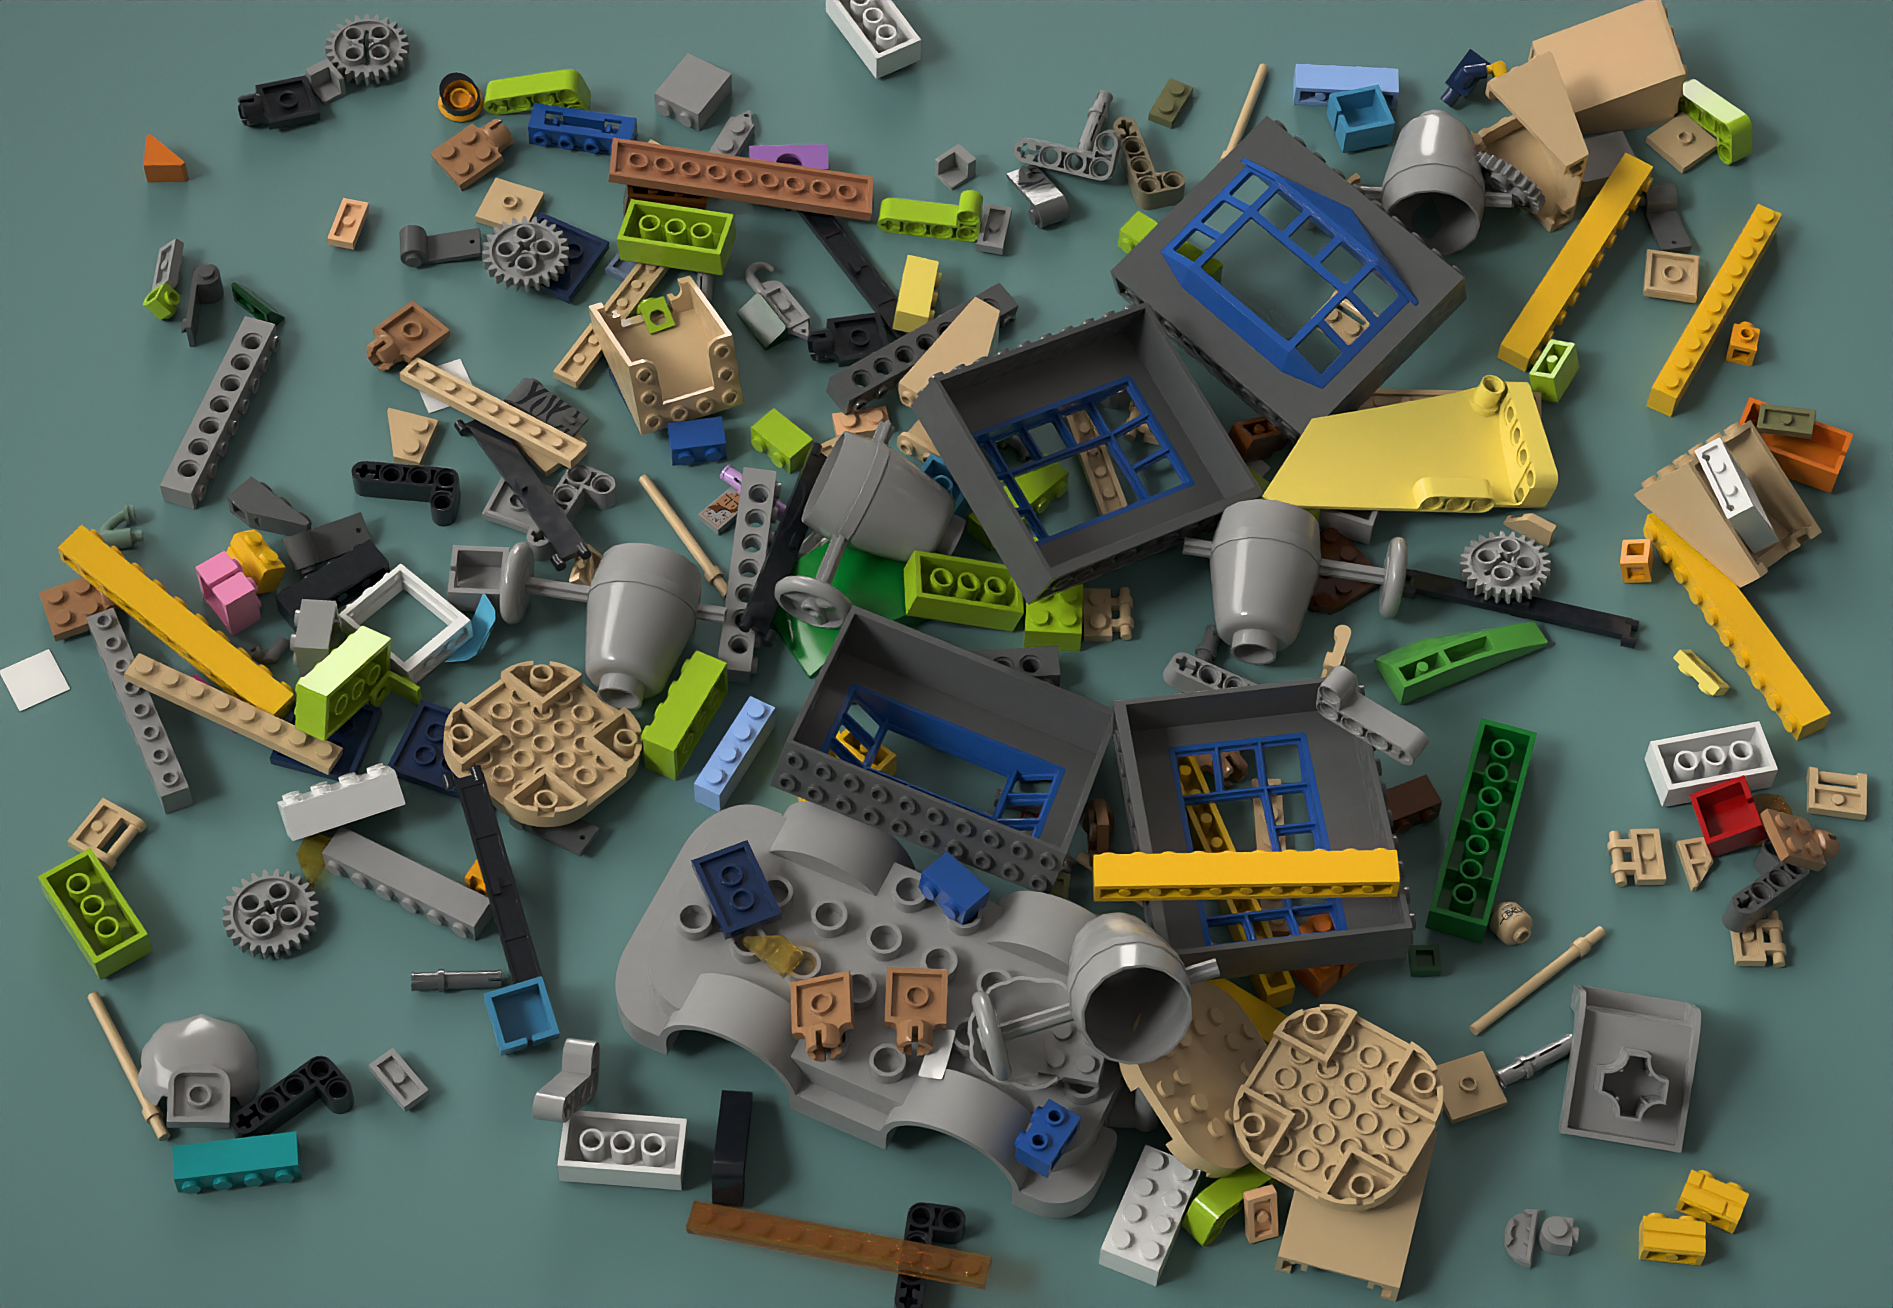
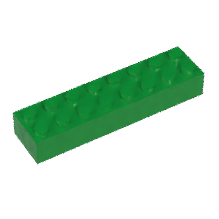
[1425,718,1537,943]

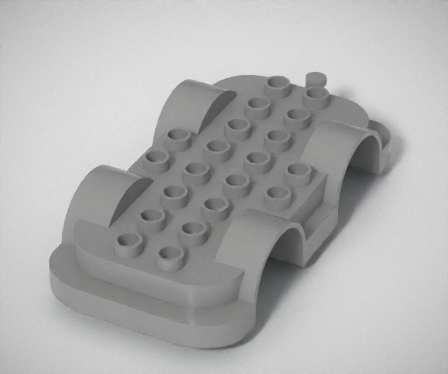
[615,801,1159,1219]

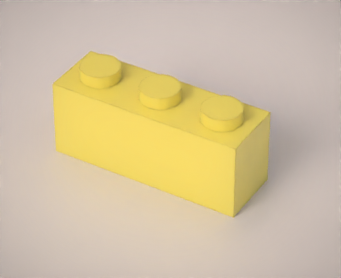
[892,255,942,333]

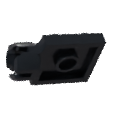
[238,75,320,130]
[807,312,889,367]

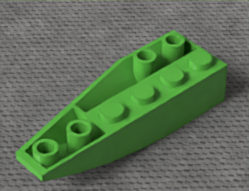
[1373,621,1548,705]

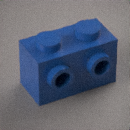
[1014,1099,1081,1178]

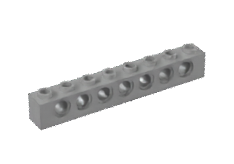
[160,316,280,510]
[718,467,781,684]
[86,608,193,814]

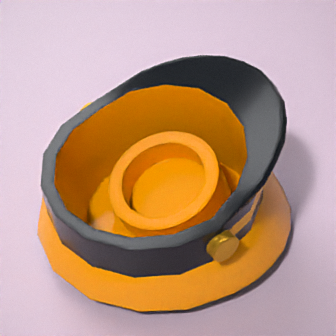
[438,72,484,122]

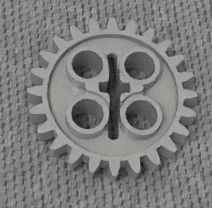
[325,14,410,85]
[1476,152,1546,215]
[482,216,570,292]
[1459,531,1551,604]
[222,869,320,960]

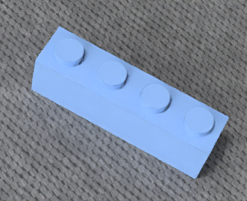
[1293,64,1399,109]
[694,696,776,812]

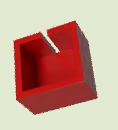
[1689,775,1768,858]

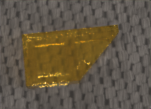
[296,833,332,889]
[742,935,805,979]

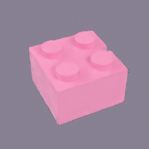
[195,550,262,636]

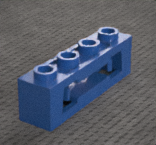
[528,103,638,155]

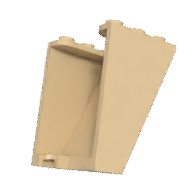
[1528,0,1688,135]
[1477,51,1589,233]
[589,276,744,435]
[897,297,1000,464]
[1634,420,1822,588]
[1275,1131,1438,1302]

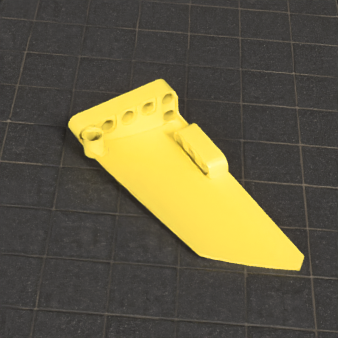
[1262,375,1558,513]

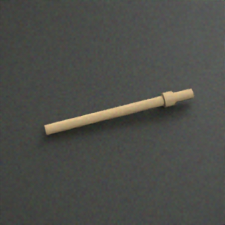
[1219,64,1269,163]
[639,474,728,599]
[1469,926,1606,1036]
[87,992,170,1141]

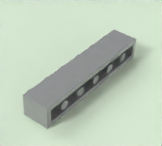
[322,826,493,941]

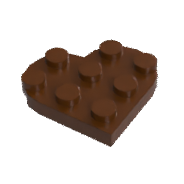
[1307,527,1381,615]

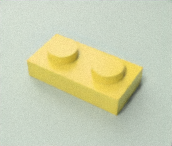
[1673,650,1730,696]

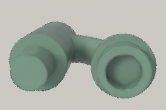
[98,504,144,549]

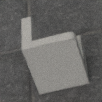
[305,58,346,105]
[935,144,976,190]

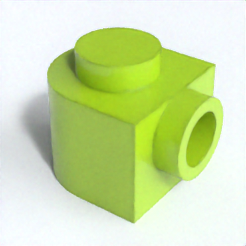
[143,282,181,320]

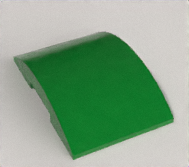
[771,542,930,679]

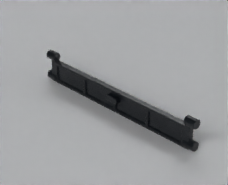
[784,208,908,340]
[454,419,591,571]
[739,442,827,647]
[1402,569,1639,649]
[441,765,546,987]

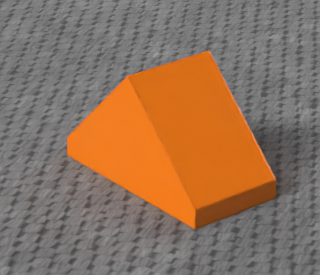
[143,134,189,182]

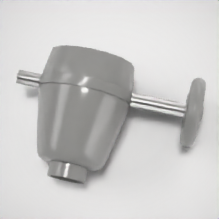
[1302,110,1512,255]
[774,421,966,629]
[1182,499,1408,665]
[500,542,728,710]
[971,912,1220,1081]

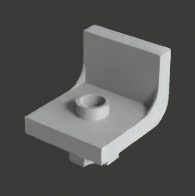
[1558,984,1701,1153]

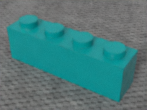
[172,1132,302,1194]

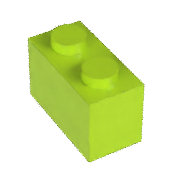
[1529,339,1580,403]
[751,408,813,474]

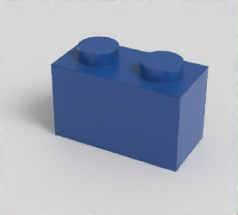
[667,416,727,466]
[918,852,991,925]

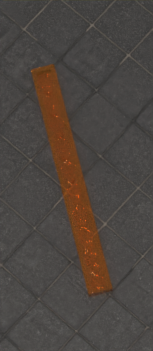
[686,1200,992,1290]

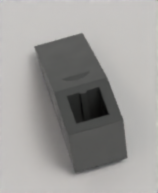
[227,476,312,537]

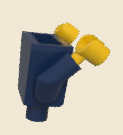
[1440,49,1508,108]

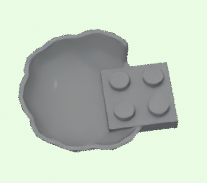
[968,976,1106,1091]
[138,1014,260,1128]

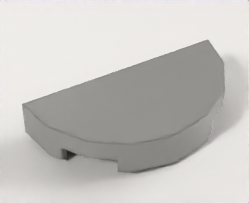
[1503,1209,1539,1269]

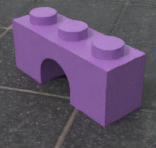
[749,144,829,170]

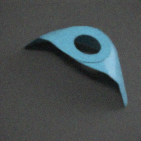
[445,593,495,662]

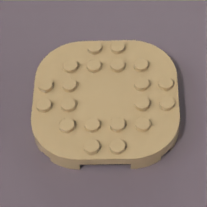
[443,661,642,827]
[1119,981,1268,1178]
[1233,1004,1443,1212]

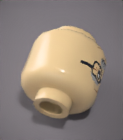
[1489,902,1533,945]

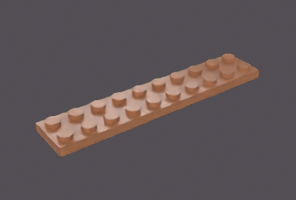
[608,138,873,221]

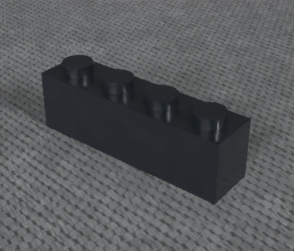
[275,539,390,632]

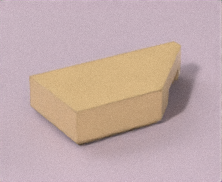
[1503,513,1557,548]
[1676,837,1714,892]

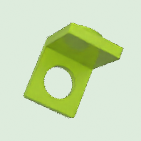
[636,296,675,335]
[369,670,422,707]

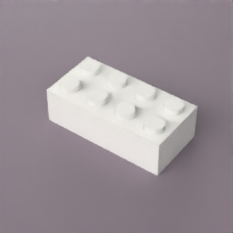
[826,0,921,79]
[1645,721,1778,807]
[277,763,405,841]
[557,1111,688,1190]
[1099,1145,1202,1286]

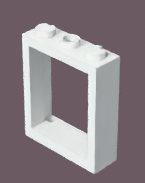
[1695,437,1779,554]
[339,564,473,684]

